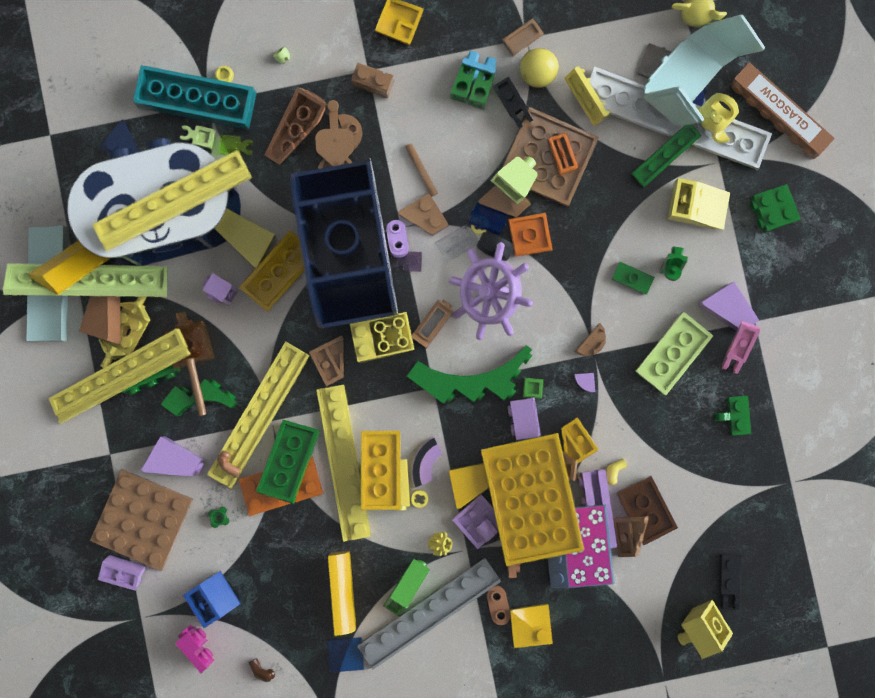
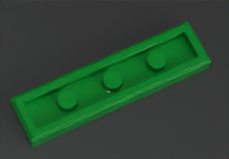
[631,124,702,188]

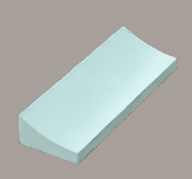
[27,225,69,342]

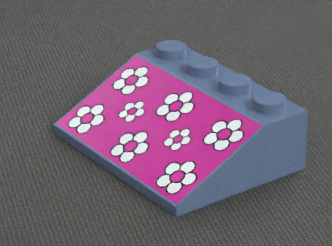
[548,505,614,588]

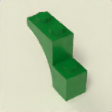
[161,379,238,416]

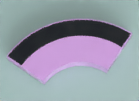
[412,437,442,488]

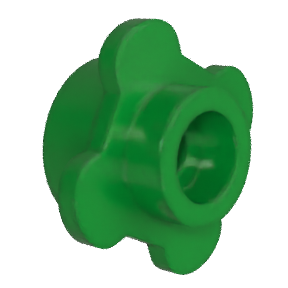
[208,507,230,528]

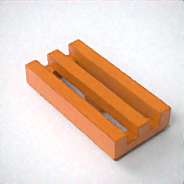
[547,132,579,175]

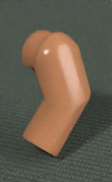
[217,450,241,478]

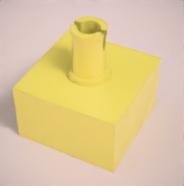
[678,600,733,659]

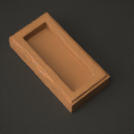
[502,18,544,56]

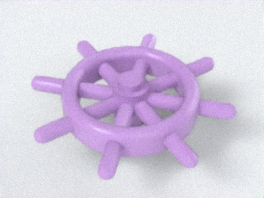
[449,242,532,340]

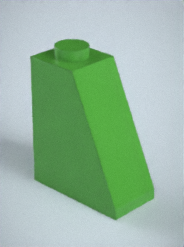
[383,559,430,616]

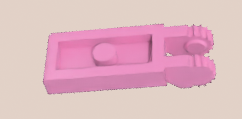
[721,321,760,374]

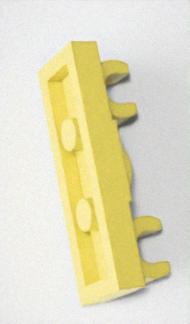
[564,66,610,126]

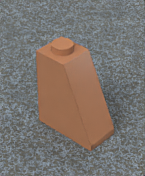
[79,296,121,344]

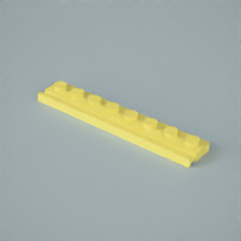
[92,150,252,252]
[48,329,191,423]
[207,341,310,489]
[317,385,371,542]

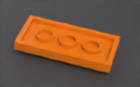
[239,457,324,516]

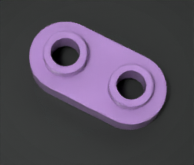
[386,220,409,258]

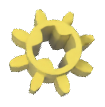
[428,532,452,556]

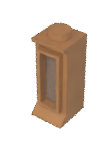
[412,299,453,349]

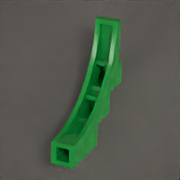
[407,345,532,404]

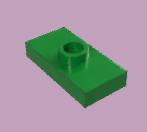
[611,262,655,295]

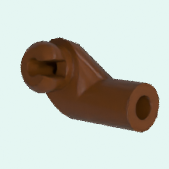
[248,658,275,682]

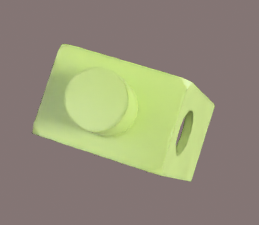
[490,157,538,204]

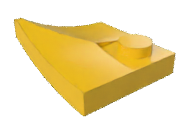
[375,0,424,46]
[510,604,553,648]

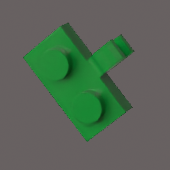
[715,396,751,436]

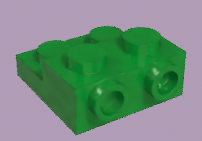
[750,184,801,233]

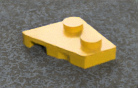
[561,417,599,464]

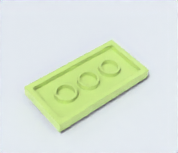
[635,312,713,395]

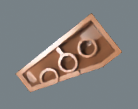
[265,87,327,164]

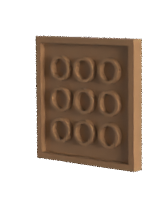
[503,107,599,207]
[90,469,193,571]

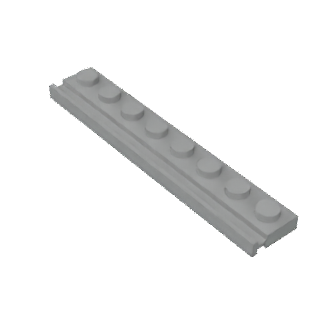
[357,558,501,669]

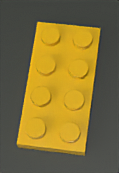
[361,431,401,510]

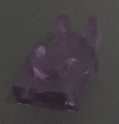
[389,252,422,272]

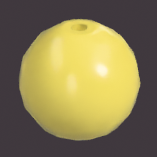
[519,48,559,88]

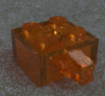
[164,312,216,370]

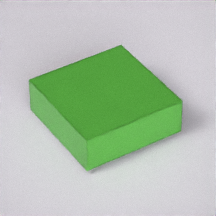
[522,378,544,399]

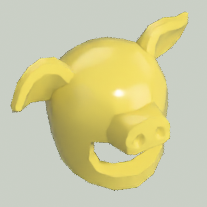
[672,0,727,28]
[695,93,739,143]

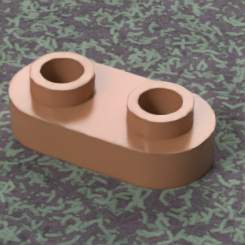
[487,585,511,625]

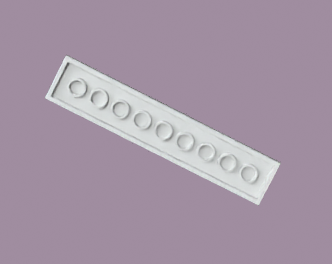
[589,66,772,170]

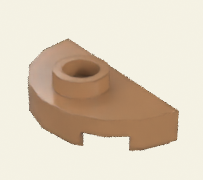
[338,114,363,149]
[574,323,606,356]

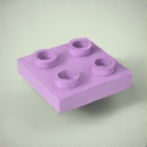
[452,494,499,549]

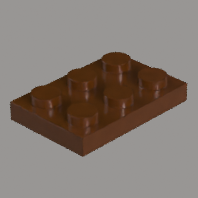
[616,476,678,545]

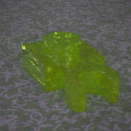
[219,134,254,155]

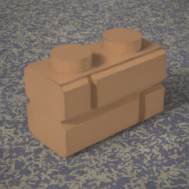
[351,63,394,98]

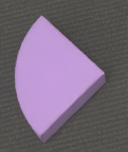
[574,373,595,392]

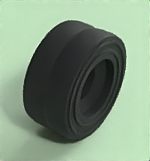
[477,232,514,261]

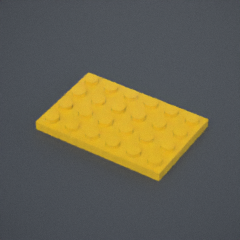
[481,433,584,566]

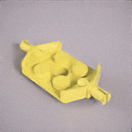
[99,296,150,368]

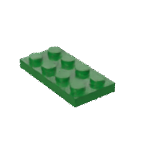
[256,420,320,504]

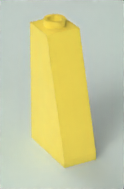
[214,208,276,268]

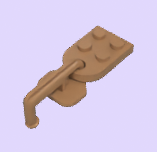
[315,100,354,169]

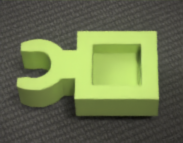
[180,126,216,149]

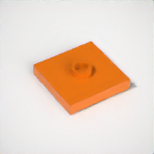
[508,213,552,257]

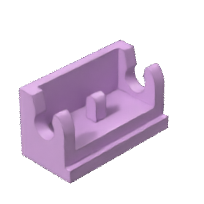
[98,555,146,591]

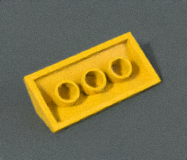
[239,230,305,312]
[28,240,110,295]

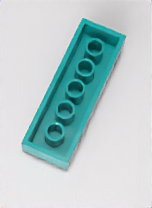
[133,65,257,130]

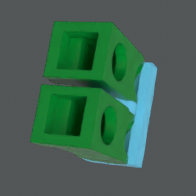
[450,51,496,110]

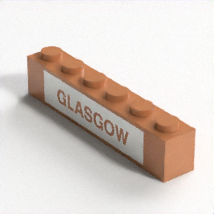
[730,62,835,159]

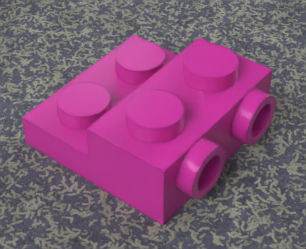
[175,625,214,673]

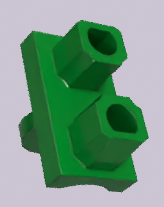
[660,246,688,281]

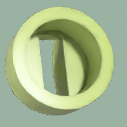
[273,47,290,63]

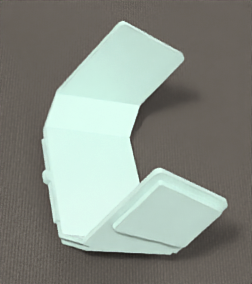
[644,15,765,126]

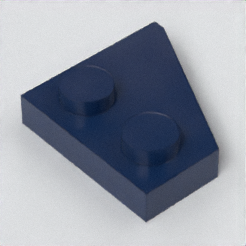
[99,119,139,154]

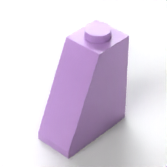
[698,282,759,331]
[141,436,204,476]

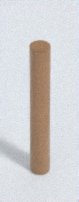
[405,143,438,197]
[186,357,207,416]

